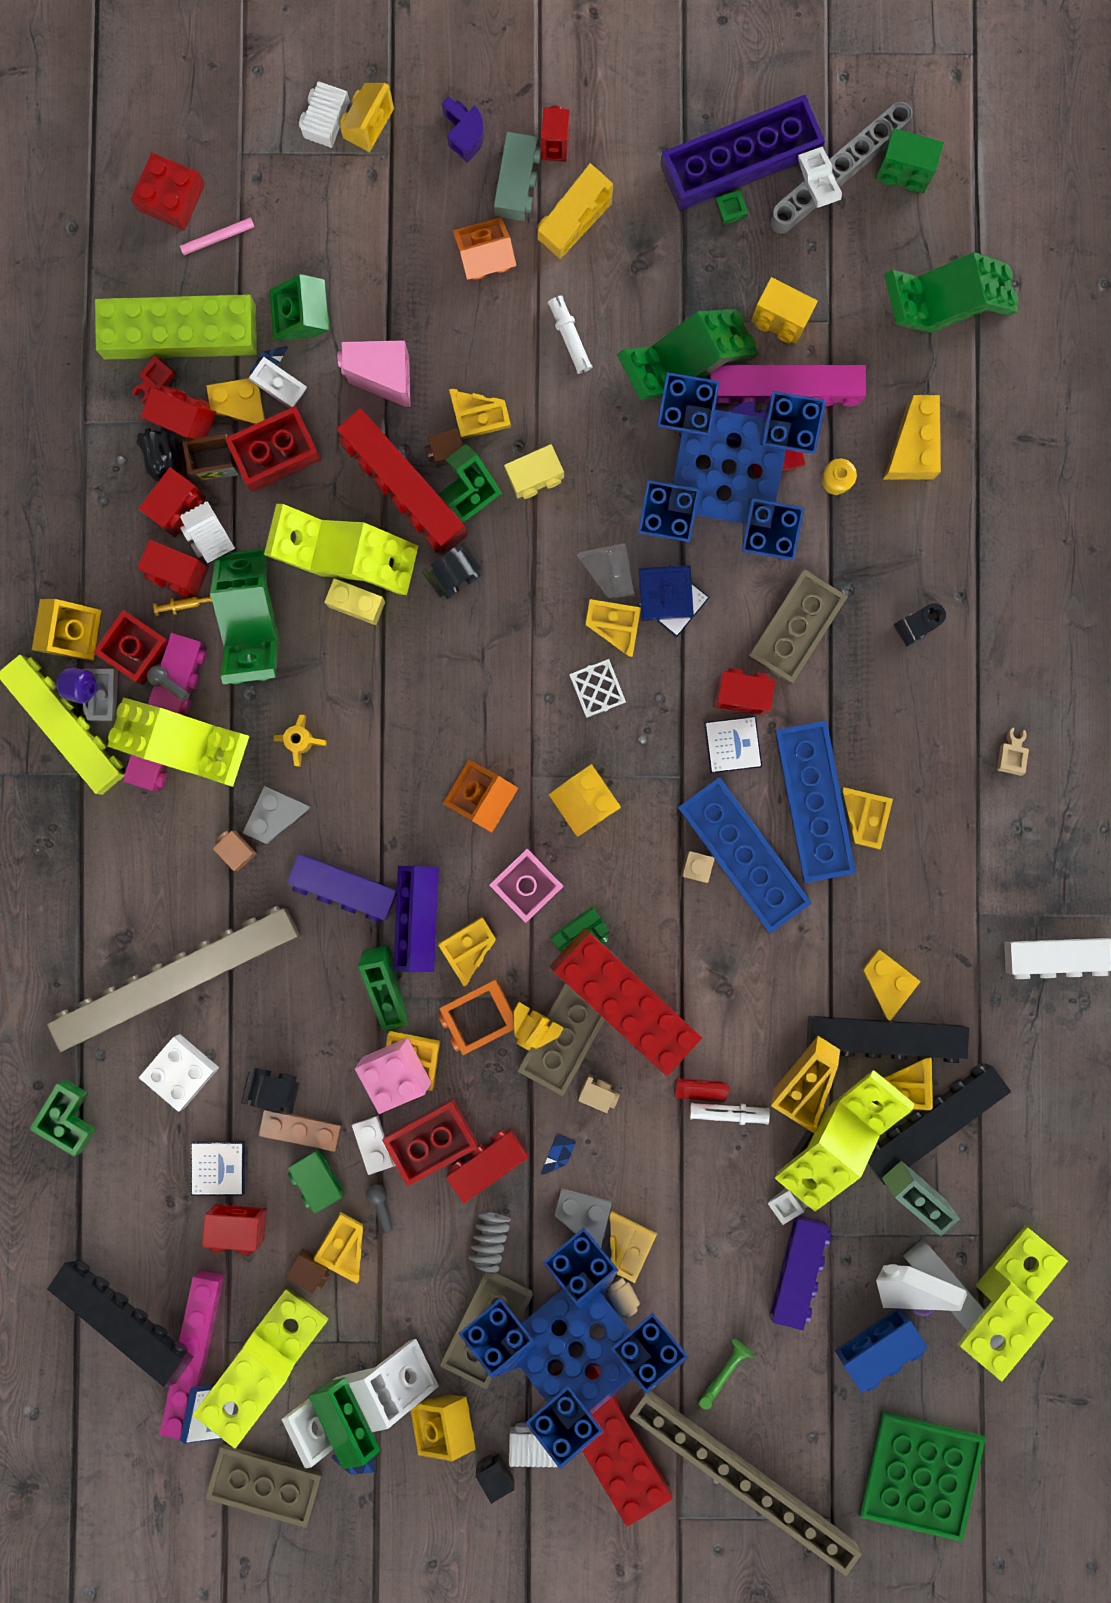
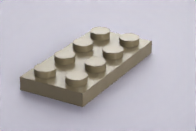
[748,569,848,685]
[517,983,605,1096]
[440,1272,533,1390]
[205,1444,323,1528]

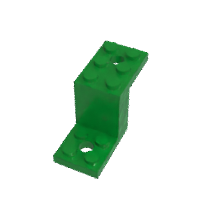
[884,252,1018,333]
[616,309,759,401]
[210,548,279,684]

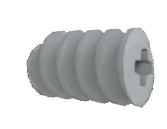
[468,1212,511,1272]

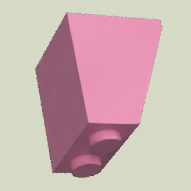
[337,340,410,407]

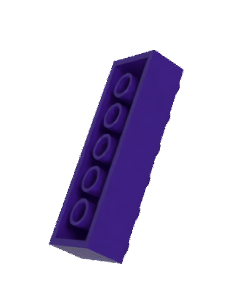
[660,94,825,211]

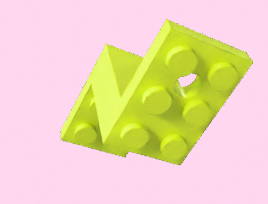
[264,504,418,595]
[107,697,249,787]
[775,1070,915,1212]
[957,1225,1068,1381]
[192,1287,328,1448]

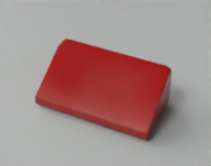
[674,1078,730,1102]

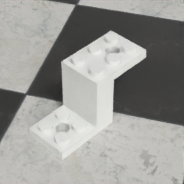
[281,1339,439,1468]

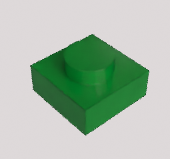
[715,190,748,225]

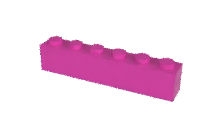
[708,365,866,407]
[123,633,207,792]
[159,1269,225,1439]

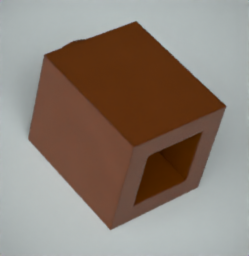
[425,428,463,468]
[285,1249,330,1294]

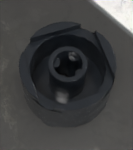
[422,542,482,600]
[241,1068,300,1114]

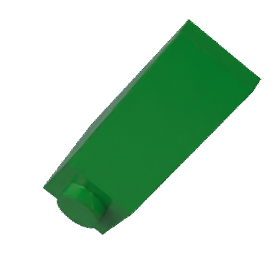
[358,945,408,1031]

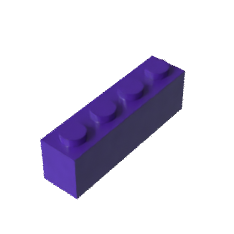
[287,854,397,923]
[393,866,439,972]
[769,1215,831,1331]

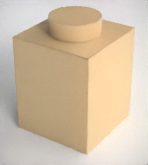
[680,851,714,883]

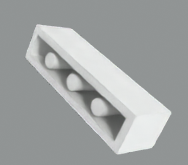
[1004,938,1111,979]

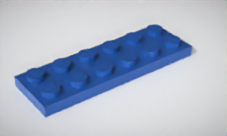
[775,721,856,883]
[677,777,812,934]

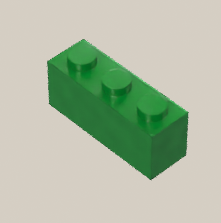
[308,1377,381,1469]

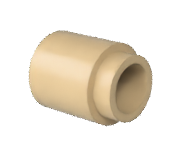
[605,1276,640,1318]

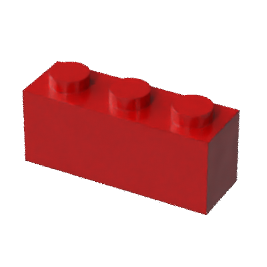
[446,1128,529,1204]

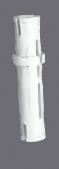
[548,296,593,374]
[690,1102,770,1125]

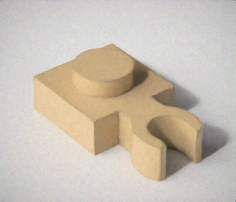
[997,728,1029,776]

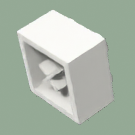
[139,1034,219,1112]

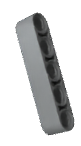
[903,1239,1003,1348]

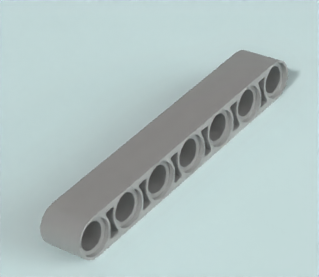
[770,102,912,234]

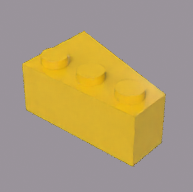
[537,163,613,259]
[883,395,941,480]
[771,1036,840,1133]

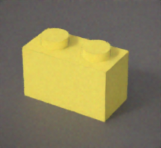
[504,444,564,499]
[324,579,385,625]

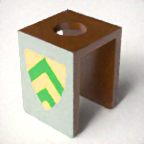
[182,434,239,483]

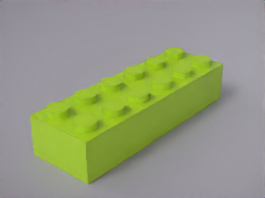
[95,295,257,360]

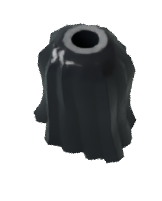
[136,427,181,481]

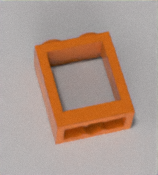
[438,979,514,1055]

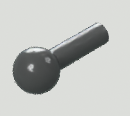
[147,666,190,702]
[366,1184,393,1233]

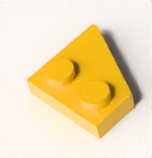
[206,378,265,424]
[843,787,893,850]
[438,916,496,986]
[862,949,921,1021]
[878,1058,933,1110]
[609,1211,657,1283]
[313,1212,363,1284]

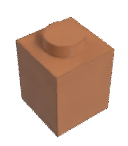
[213,831,257,872]

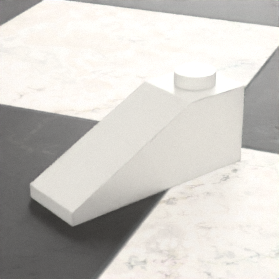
[876,1264,967,1311]

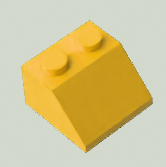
[339,83,394,152]
[32,599,102,661]
[549,764,621,837]
[410,1394,476,1461]

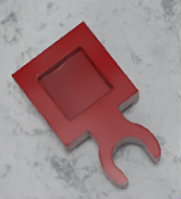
[132,355,177,403]

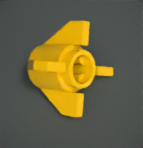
[274,715,327,767]
[513,1002,564,1051]

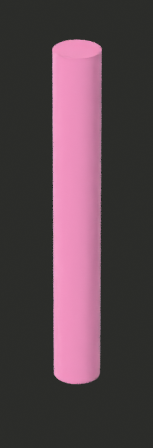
[180,217,255,256]

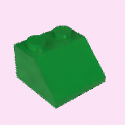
[269,274,329,341]

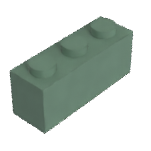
[494,132,541,222]
[882,1161,960,1237]

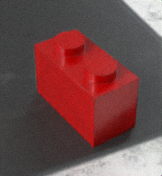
[541,105,570,162]

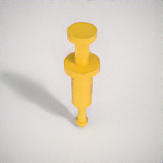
[153,596,212,616]

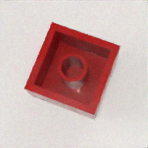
[131,152,205,231]
[141,385,217,439]
[138,467,206,538]
[137,539,209,598]
[93,610,169,685]
[713,668,775,716]
[202,1204,267,1255]

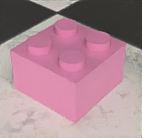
[490,849,564,923]
[355,1037,431,1114]

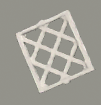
[569,659,626,718]

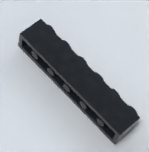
[806,1016,969,1063]
[867,1063,1011,1185]
[47,1260,194,1388]

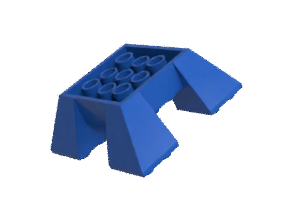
[638,372,826,561]
[458,1228,689,1469]

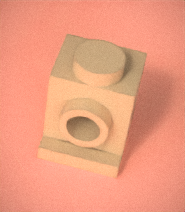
[578,1074,620,1113]

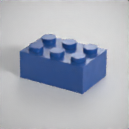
[835,1308,928,1393]

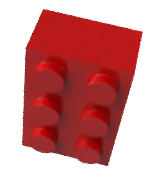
[225,406,321,492]
[382,1097,478,1187]

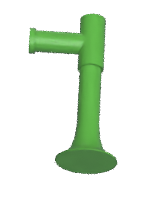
[697,1339,755,1410]

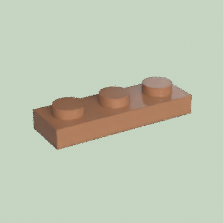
[259,1109,342,1152]

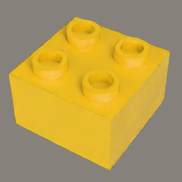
[751,277,818,344]

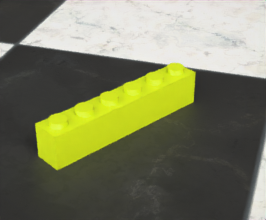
[0,655,125,795]

